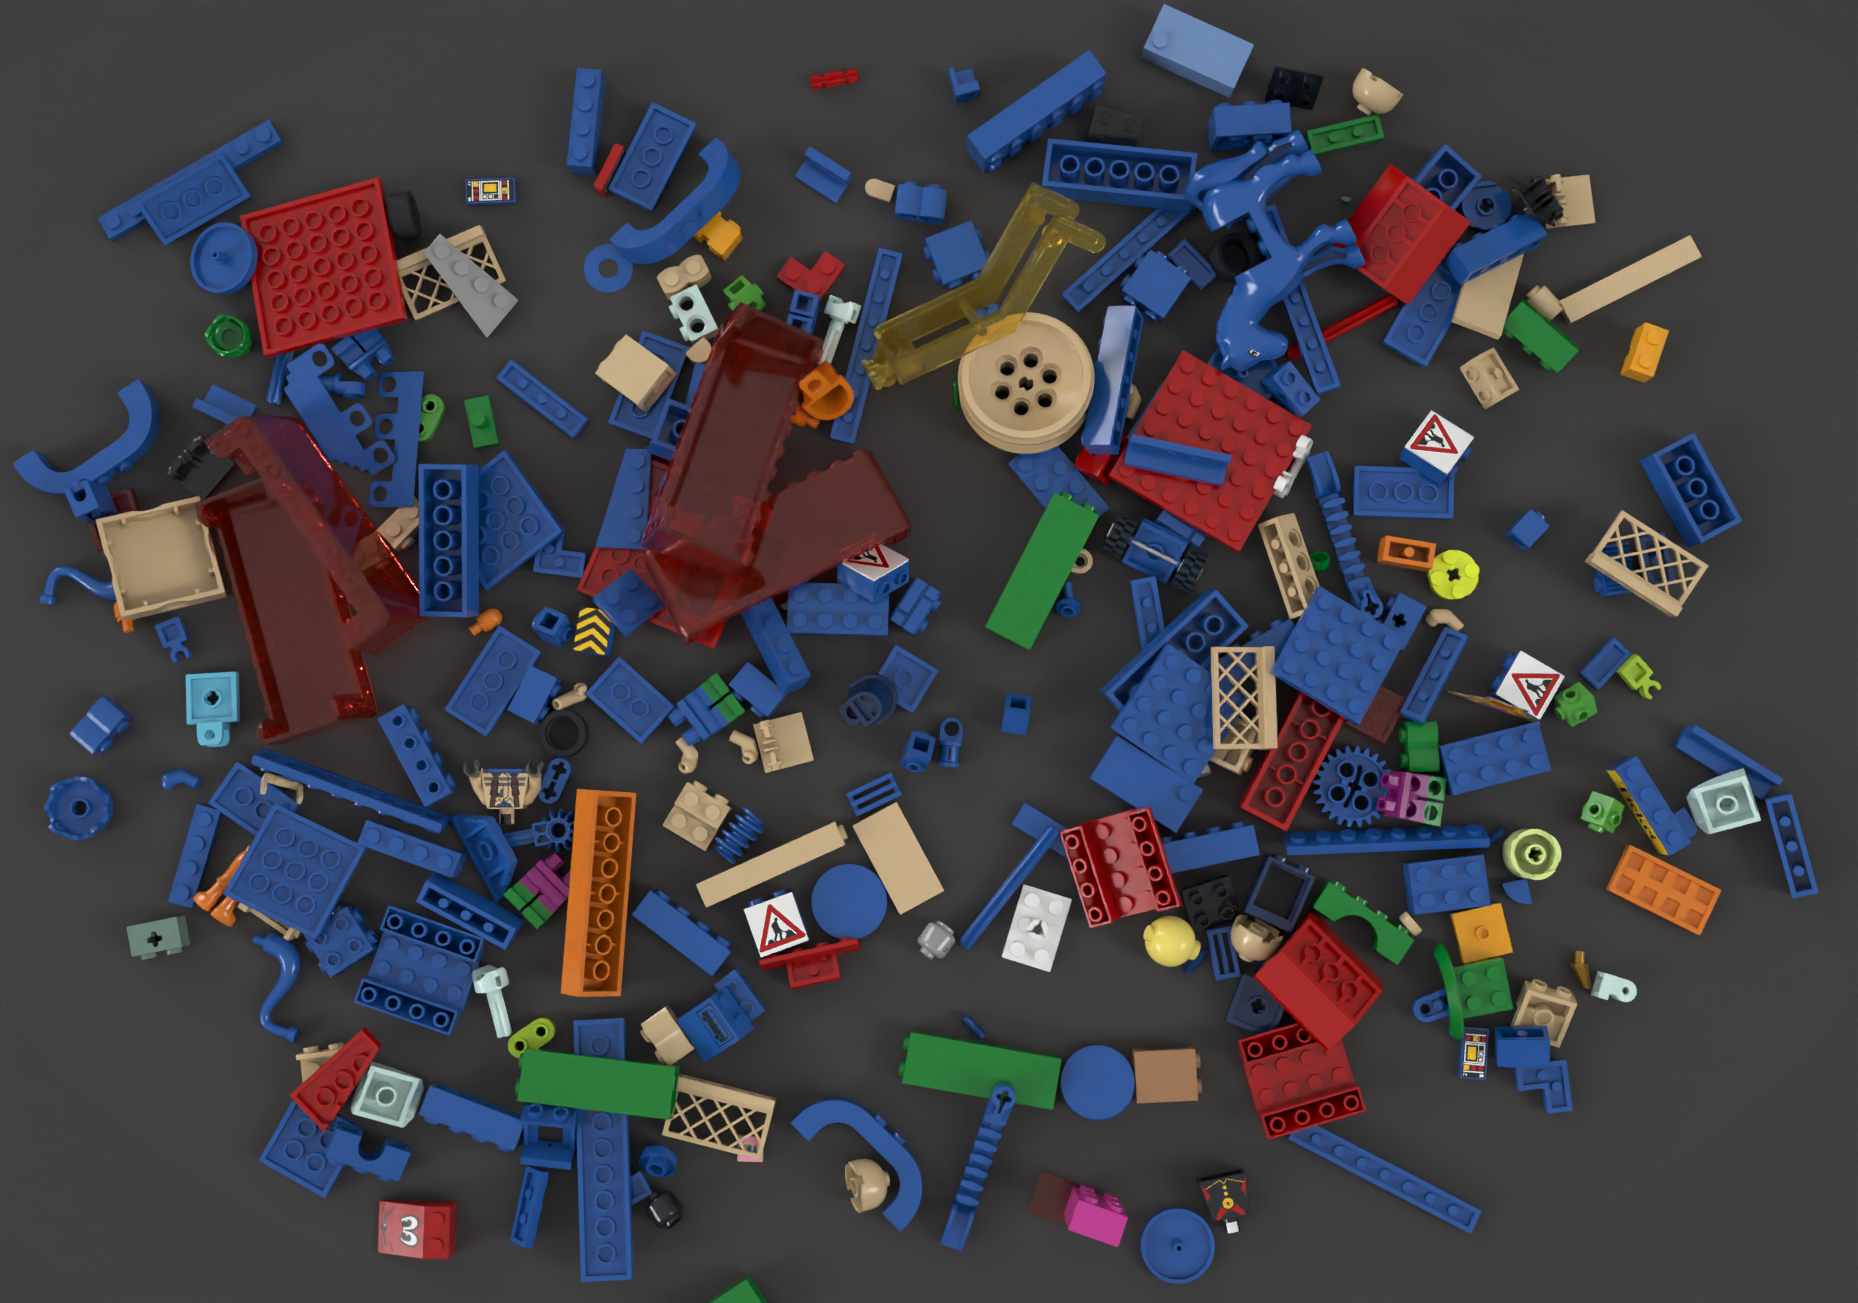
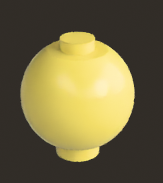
[1143,916,1201,967]

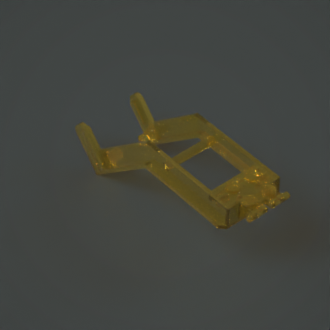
[861,182,1106,390]

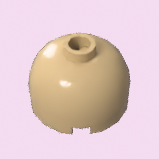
[1352,68,1403,115]
[1230,915,1283,962]
[845,1159,890,1213]

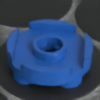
[1460,181,1512,232]

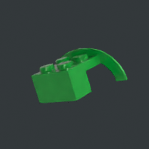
[1433,941,1513,1041]

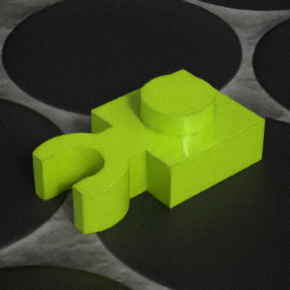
[1616,654,1661,699]

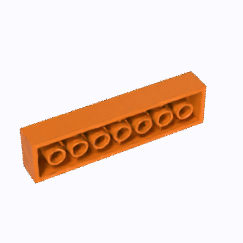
[561,789,636,997]

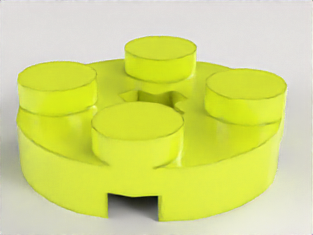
[1427,550,1479,600]

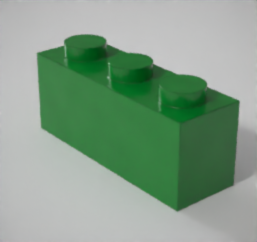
[1503,299,1580,373]

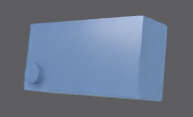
[1141,4,1254,98]

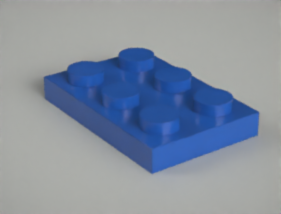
[585,657,676,744]
[208,761,300,836]

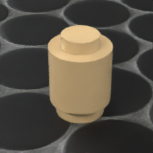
[1526,285,1563,321]

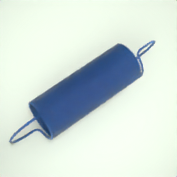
[1475,825,1510,854]
[1181,945,1209,978]
[959,1011,989,1044]

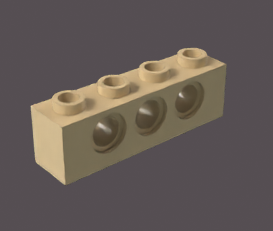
[1258,513,1319,619]

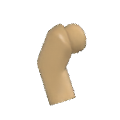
[1126,384,1142,421]

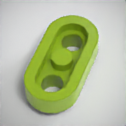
[508,1017,556,1058]

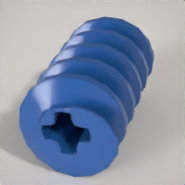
[713,807,766,864]

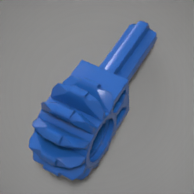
[503,809,575,852]

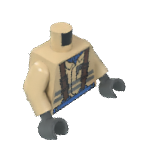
[463,759,544,824]

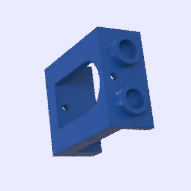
[520,1102,576,1170]

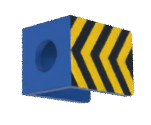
[573,606,616,657]

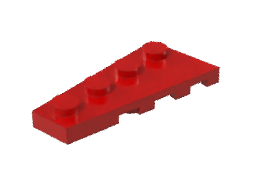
[289,1027,382,1132]

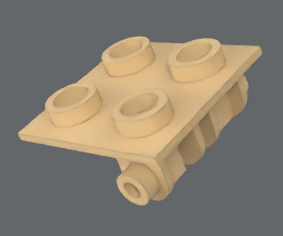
[1545,174,1596,229]
[753,712,814,773]

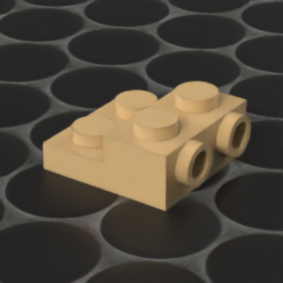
[1209,718,1258,776]
[662,781,732,851]
[1510,979,1577,1048]

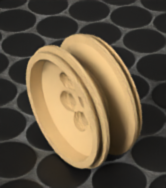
[958,312,1094,454]

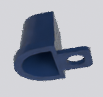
[838,673,898,728]

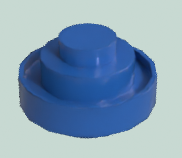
[639,1145,677,1177]

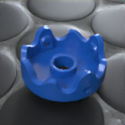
[44,776,113,840]

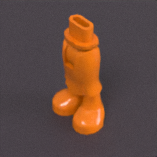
[193,845,250,927]

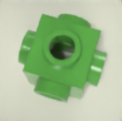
[723,275,766,321]
[1554,682,1597,727]
[1580,791,1625,834]

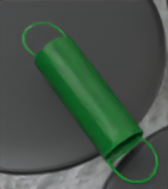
[952,373,961,415]

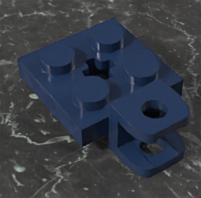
[1224,959,1284,1034]

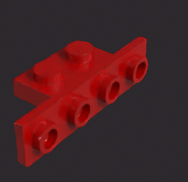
[759,937,861,990]

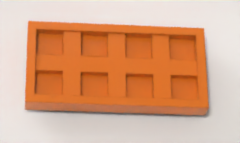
[1606,845,1721,935]

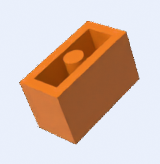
[1376,535,1436,572]

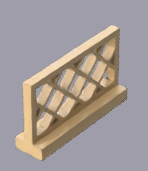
[397,225,507,321]
[1585,510,1709,617]
[1211,646,1278,750]
[662,1073,777,1160]

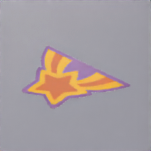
[1442,690,1541,725]

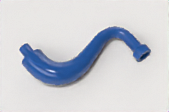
[39,565,117,606]
[253,932,301,1043]

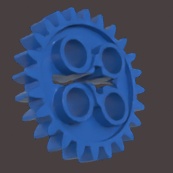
[1311,746,1391,827]

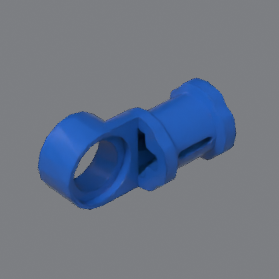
[317,373,365,399]
[938,717,963,767]

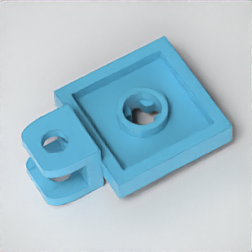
[186,671,240,747]

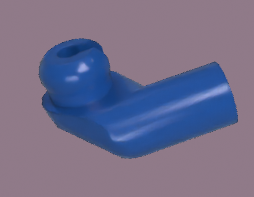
[161,768,201,790]

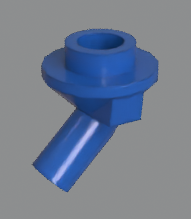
[1056,582,1081,617]

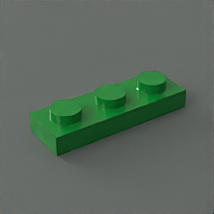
[1305,114,1384,156]

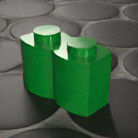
[1398,721,1440,773]

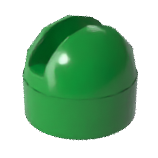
[1309,551,1330,573]

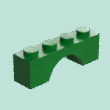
[1309,880,1414,965]

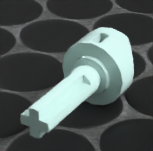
[817,295,861,364]
[472,965,512,1038]

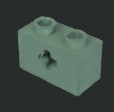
[127,915,190,960]

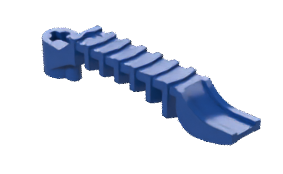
[1305,451,1383,619]
[940,1082,1016,1252]

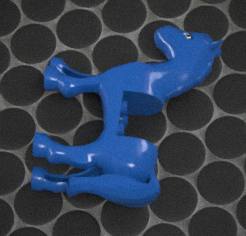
[1185,129,1366,372]

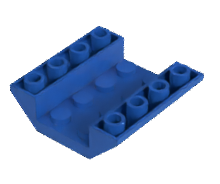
[354,905,485,1036]

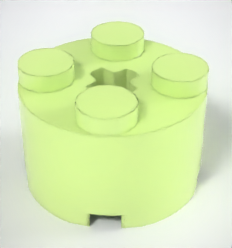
[1502,828,1561,880]

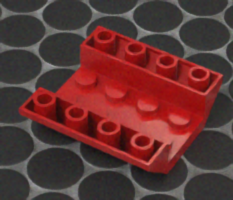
[1330,164,1471,305]
[1060,807,1182,928]
[1253,909,1384,1051]
[1238,1022,1366,1140]

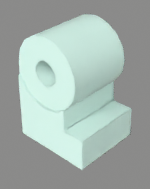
[1590,971,1637,1002]

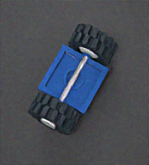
[1101,510,1209,594]

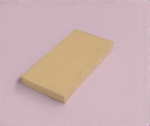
[1451,254,1524,340]
[853,802,944,915]

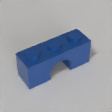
[325,1121,411,1182]

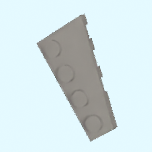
[424,234,518,338]

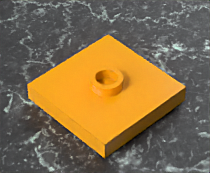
[1450,902,1513,964]

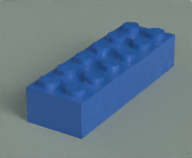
[967,50,1107,174]
[1042,138,1197,212]
[419,464,479,617]
[1099,588,1249,713]

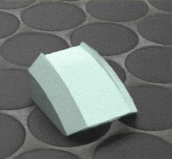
[1686,768,1761,834]
[350,1062,424,1128]

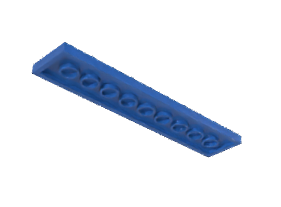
[573,1018,634,1282]

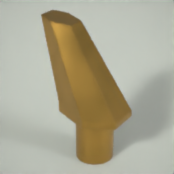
[1570,951,1592,989]

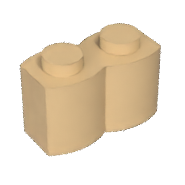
[657,255,712,300]
[640,1006,695,1065]

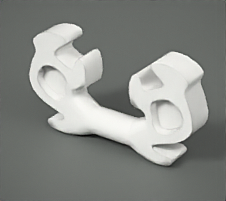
[1273,435,1313,498]

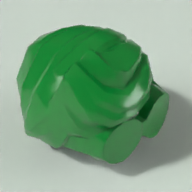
[204,313,252,359]

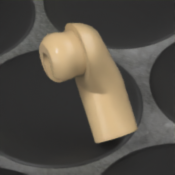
[1426,609,1464,632]
[552,683,587,710]
[729,730,759,764]
[675,737,699,774]

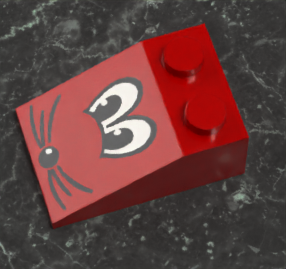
[378,1200,457,1259]

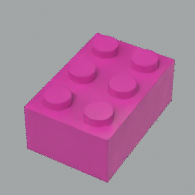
[1063,1184,1128,1247]

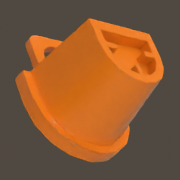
[799,360,854,420]

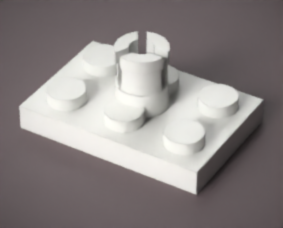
[1001,884,1072,972]

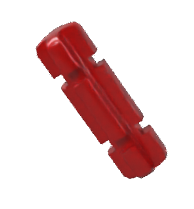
[810,68,859,90]

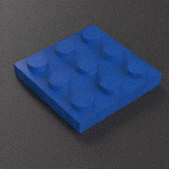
[258,1100,365,1198]

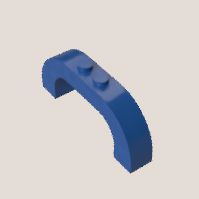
[609,138,741,264]
[13,379,161,497]
[790,1097,922,1232]

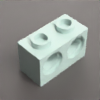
[669,284,720,345]

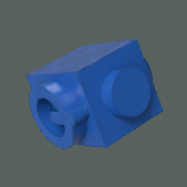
[532,606,574,649]
[899,731,936,773]

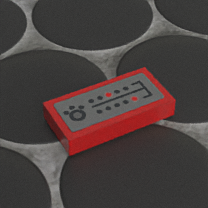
[593,143,626,197]

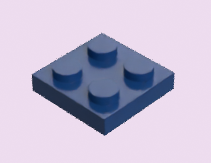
[592,568,664,637]
[878,645,939,713]

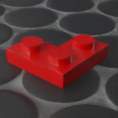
[776,251,845,302]

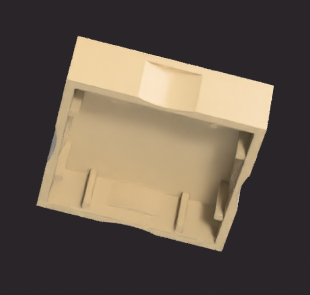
[96,496,227,621]

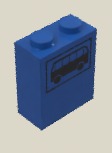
[676,986,754,1063]

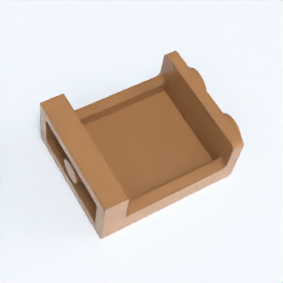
[1132,1046,1202,1103]

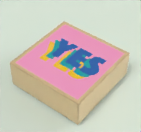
[737,1134,764,1162]

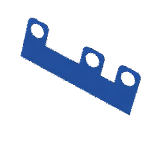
[369,371,424,507]

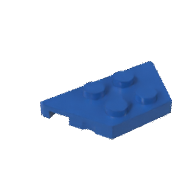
[450,813,518,902]

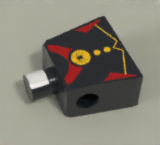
[1196,1168,1249,1233]

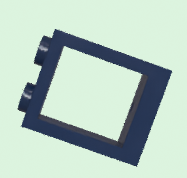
[1241,853,1316,933]

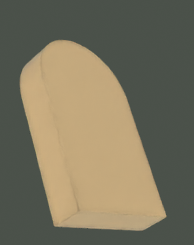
[865,179,895,203]

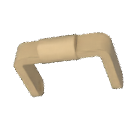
[260,773,303,805]

